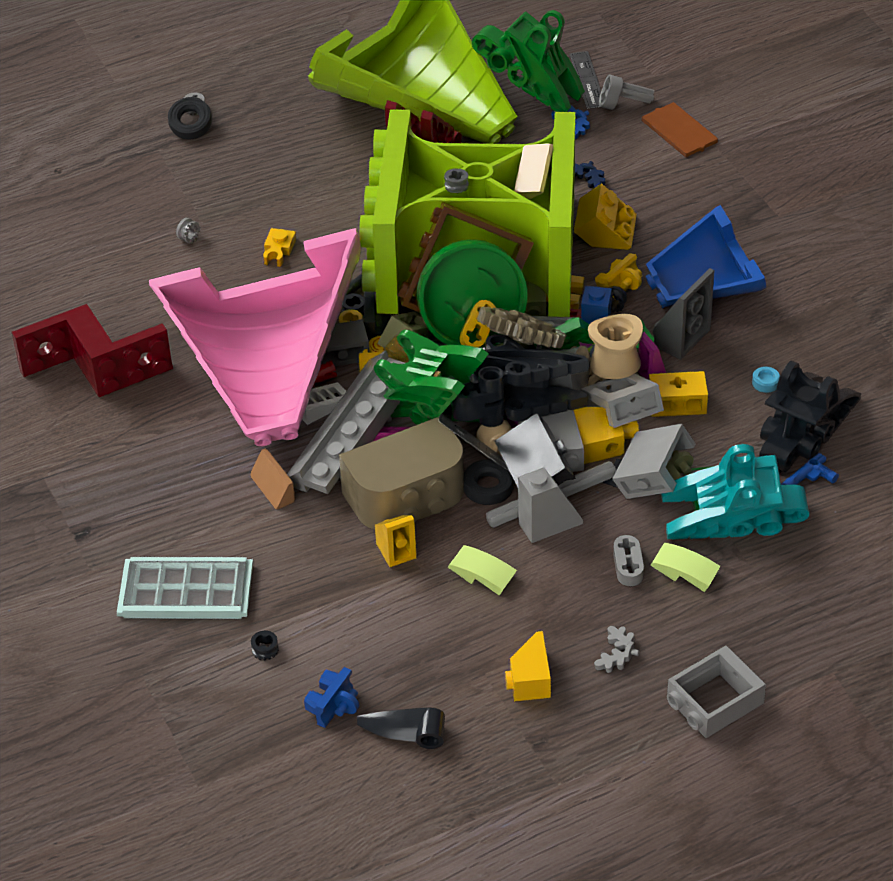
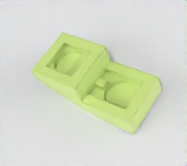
[651,543,720,592]
[448,545,517,595]

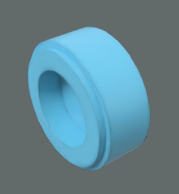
[752,367,780,393]

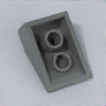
[653,268,714,360]

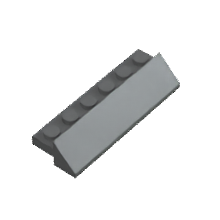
[287,351,405,494]

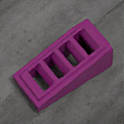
[638,332,666,380]

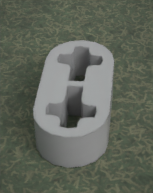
[613,535,644,586]

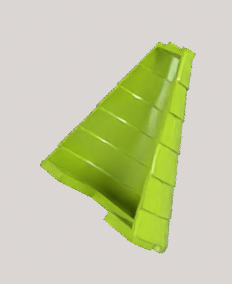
[308,0,517,144]

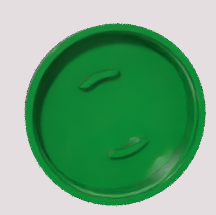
[417,239,528,349]

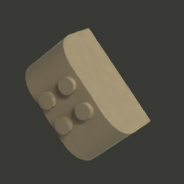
[339,417,464,530]

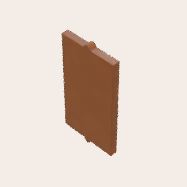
[641,102,718,157]

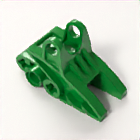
[472,10,585,112]
[374,330,489,425]

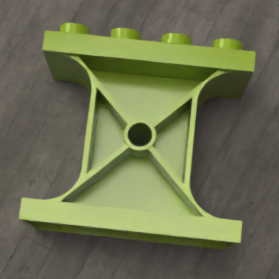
[359,110,576,317]

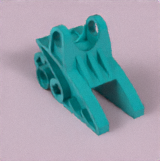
[661,444,809,539]

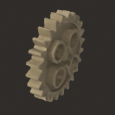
[477,306,566,348]

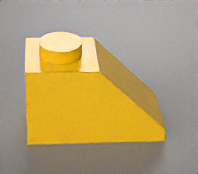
[375,515,416,567]
[505,631,551,701]

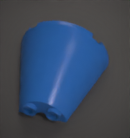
[645,205,766,308]

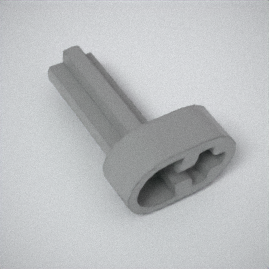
[599,74,654,110]

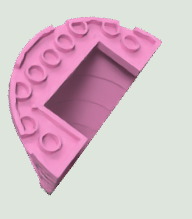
[149,228,361,446]

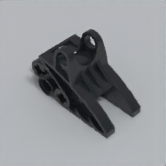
[452,334,589,427]
[759,360,861,472]

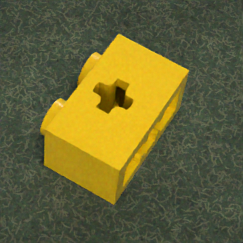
[649,371,708,417]

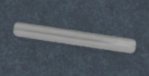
[486,461,616,528]

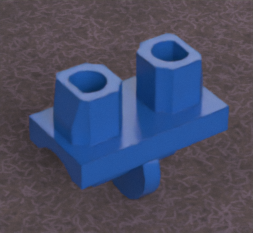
[304,667,360,728]

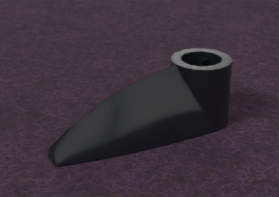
[357,707,445,749]

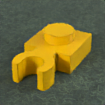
[263,228,296,267]

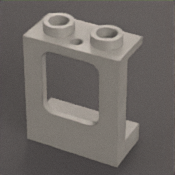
[581,374,664,428]

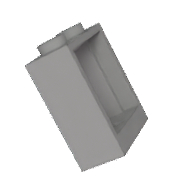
[667,646,766,738]

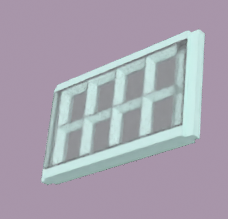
[117,557,253,619]

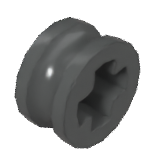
[444,168,469,193]

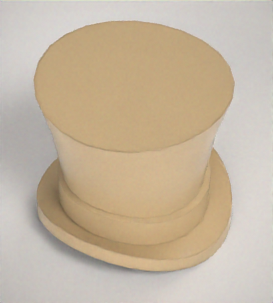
[588,314,643,379]

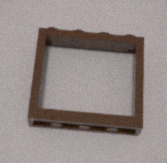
[398,202,534,313]

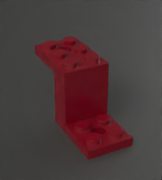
[12,304,173,397]

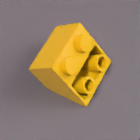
[574,183,637,250]

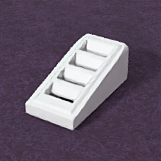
[302,382,346,425]

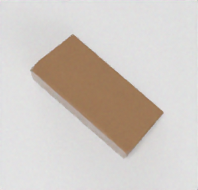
[251,448,295,509]

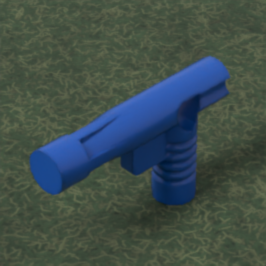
[781,453,839,485]

